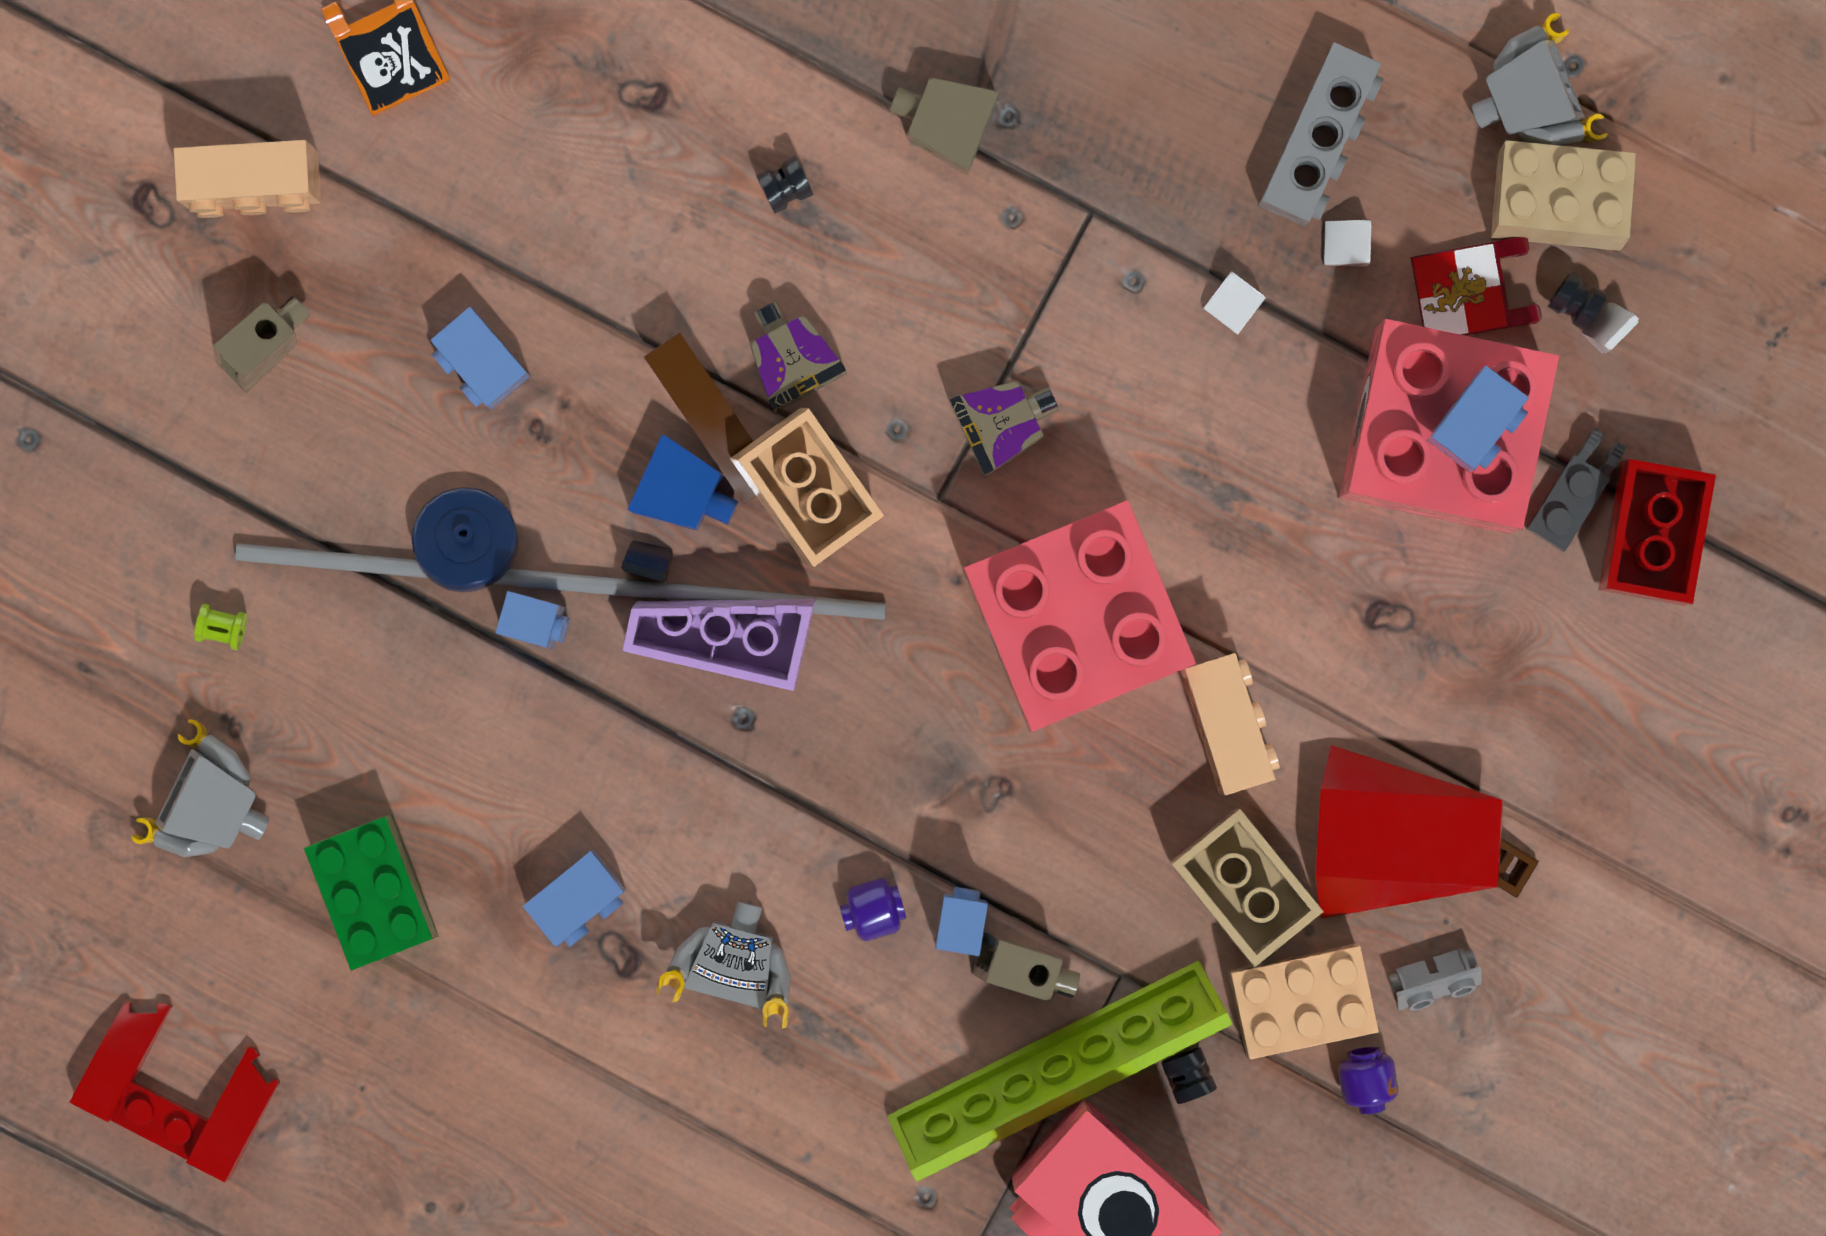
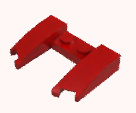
[69,1003,280,1183]

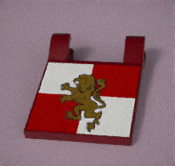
[1411,237,1542,336]

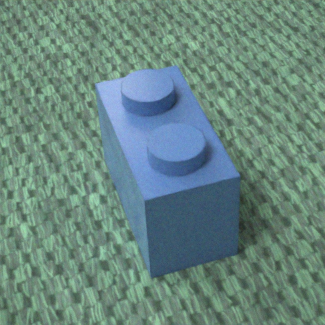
[430,307,530,410]
[1427,365,1529,472]
[496,591,570,649]
[522,850,626,947]
[936,887,988,956]

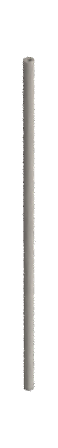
[235,543,887,620]

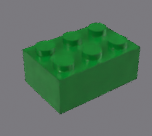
[303,815,439,971]

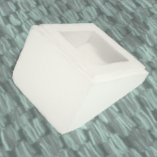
[1324,220,1371,267]
[1203,272,1266,335]
[1581,302,1639,354]

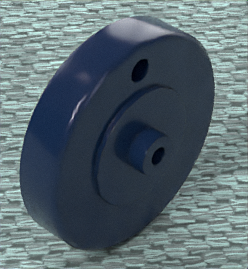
[412,487,518,592]

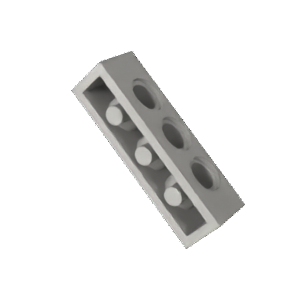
[1258,42,1384,227]

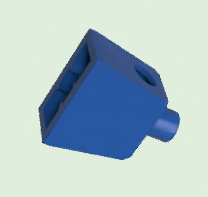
[627,435,739,531]

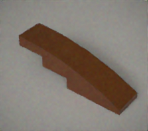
[644,332,756,504]

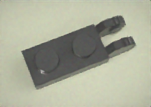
[1526,428,1626,552]

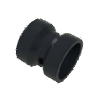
[756,156,814,214]
[1547,271,1608,331]
[1161,1047,1217,1104]

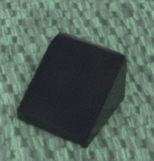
[621,540,673,582]

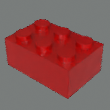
[1598,459,1716,606]

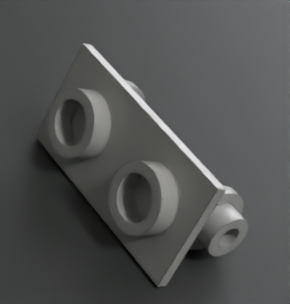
[1388,948,1482,1011]

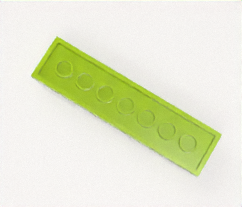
[887,960,1233,1182]

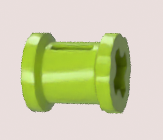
[194,603,247,651]

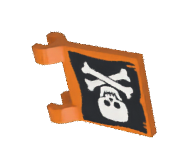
[321,0,451,117]

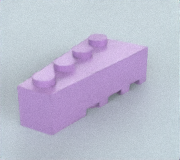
[622,599,816,691]

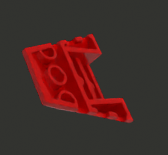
[1315,745,1503,919]

